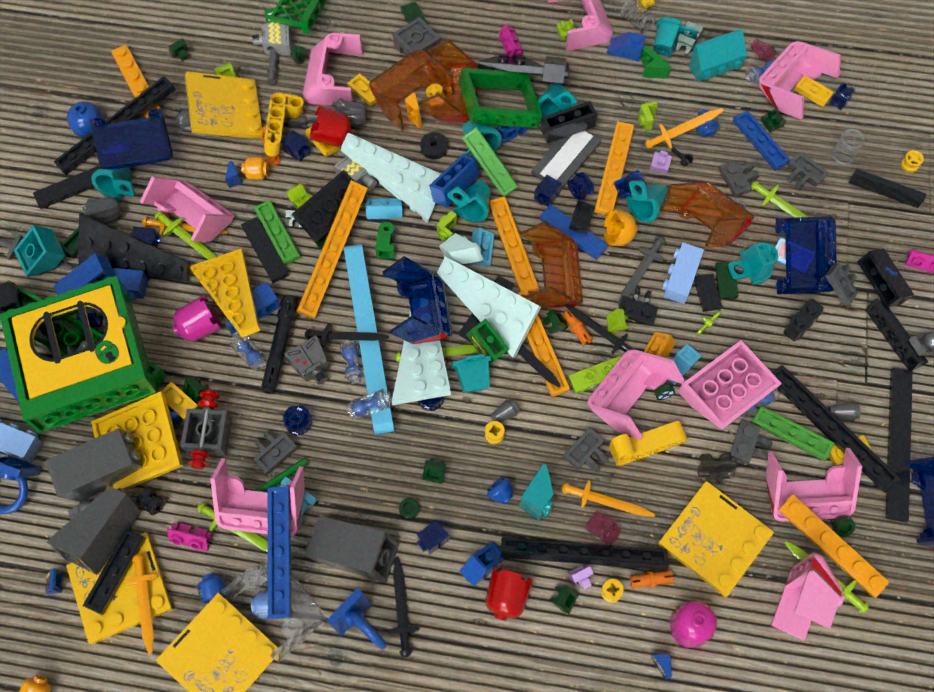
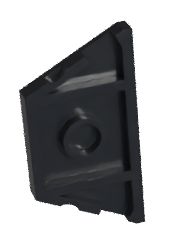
[477,54,544,74]

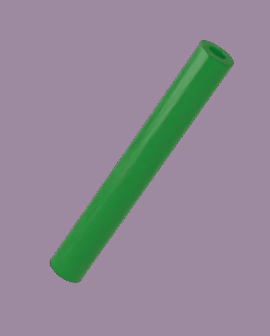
[254,458,308,492]

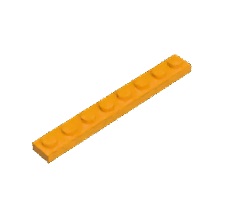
[296,180,368,319]

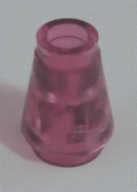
[750,39,776,62]

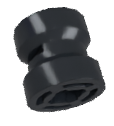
[136,487,166,516]

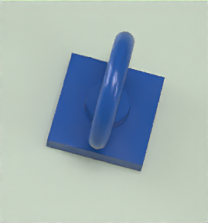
[0,456,42,514]
[326,588,387,650]

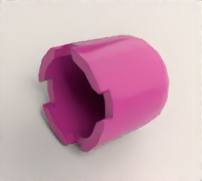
[172,295,222,342]
[669,601,717,648]

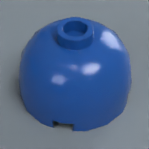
[67,101,104,137]

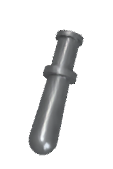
[267,51,278,85]

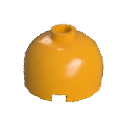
[604,210,638,246]

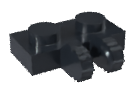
[618,287,658,326]

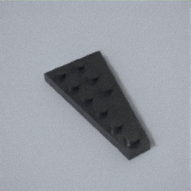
[78,213,189,281]

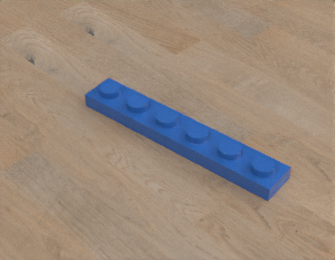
[267,486,291,619]

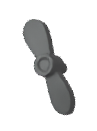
[286,114,317,127]

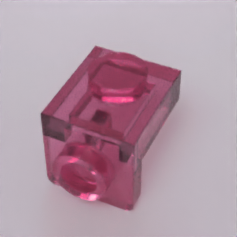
[584,511,621,545]

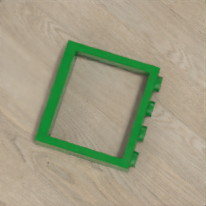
[458,68,542,128]

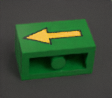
[465,319,509,364]

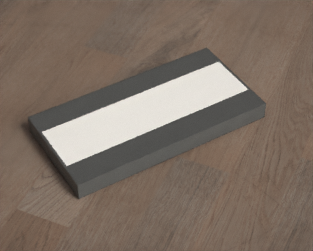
[532,130,601,191]

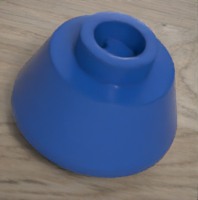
[487,477,513,504]

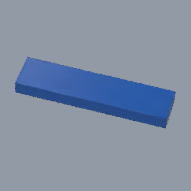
[733,110,790,171]
[539,204,608,260]

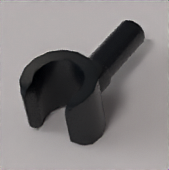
[671,147,693,167]

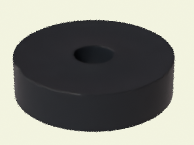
[420,132,448,160]

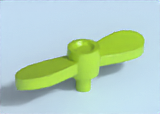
[696,310,722,336]

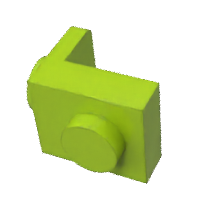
[638,101,658,132]
[286,184,312,209]
[437,211,457,241]

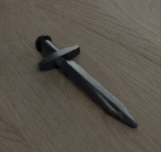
[565,304,639,354]
[305,323,389,348]
[504,344,561,387]
[388,557,420,658]

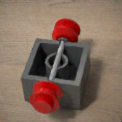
[180,389,232,470]

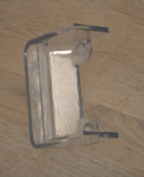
[221,561,325,662]

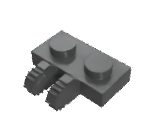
[787,151,829,190]
[718,160,760,198]
[825,263,858,305]
[729,420,773,465]
[563,427,609,472]
[253,431,298,475]

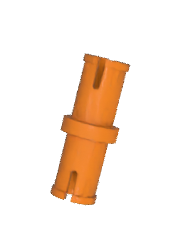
[562,310,593,346]
[629,569,674,589]

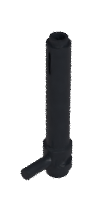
[261,295,299,394]

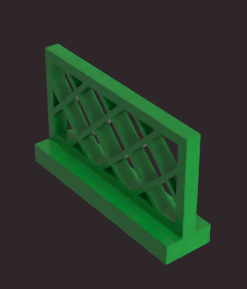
[270,0,327,34]

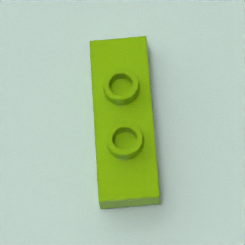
[568,356,621,395]

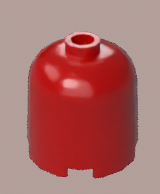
[309,105,354,147]
[485,567,534,621]

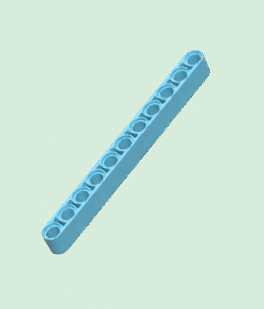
[344,244,394,435]

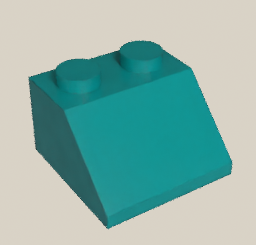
[14,225,66,277]
[519,463,554,521]

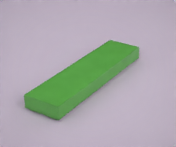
[462,127,518,197]
[254,200,301,266]
[751,406,835,461]

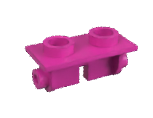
[499,23,523,57]
[905,249,934,273]
[167,522,213,551]

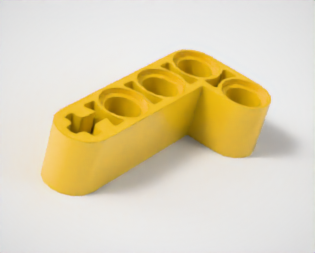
[264,93,304,156]
[609,421,688,466]

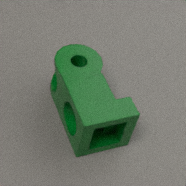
[375,222,395,259]

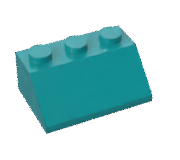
[689,29,747,82]

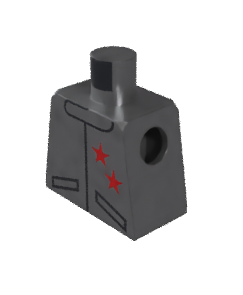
[284,336,329,385]

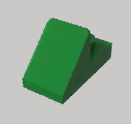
[640,45,671,79]

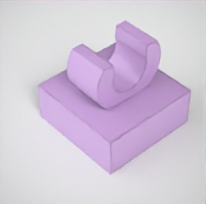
[650,151,672,174]
[567,564,594,589]

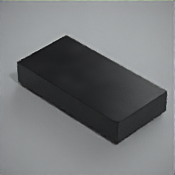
[569,200,595,235]
[694,273,722,312]

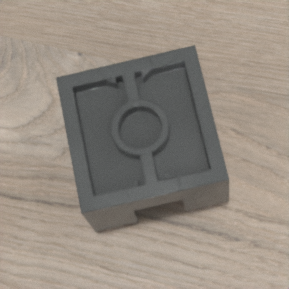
[393,17,441,68]

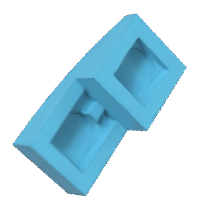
[669,344,702,385]

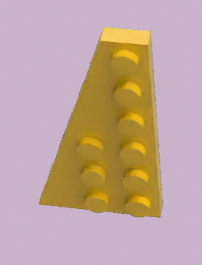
[189,249,260,337]

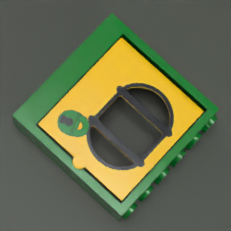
[0,276,157,434]

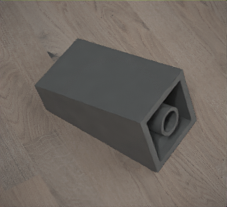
[45,428,143,502]
[47,487,141,575]
[305,516,399,583]

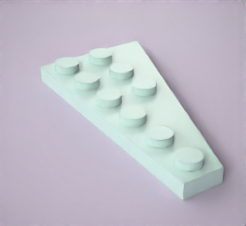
[341,133,441,223]
[437,256,541,358]
[392,297,451,405]

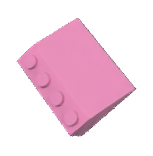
[678,340,782,430]

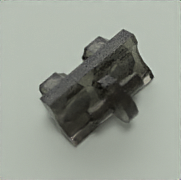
[697,454,738,485]

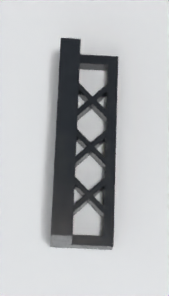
[865,298,929,371]

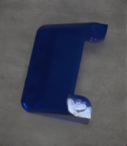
[89,108,173,170]
[775,216,837,294]

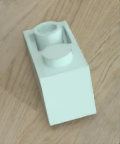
[439,233,483,265]

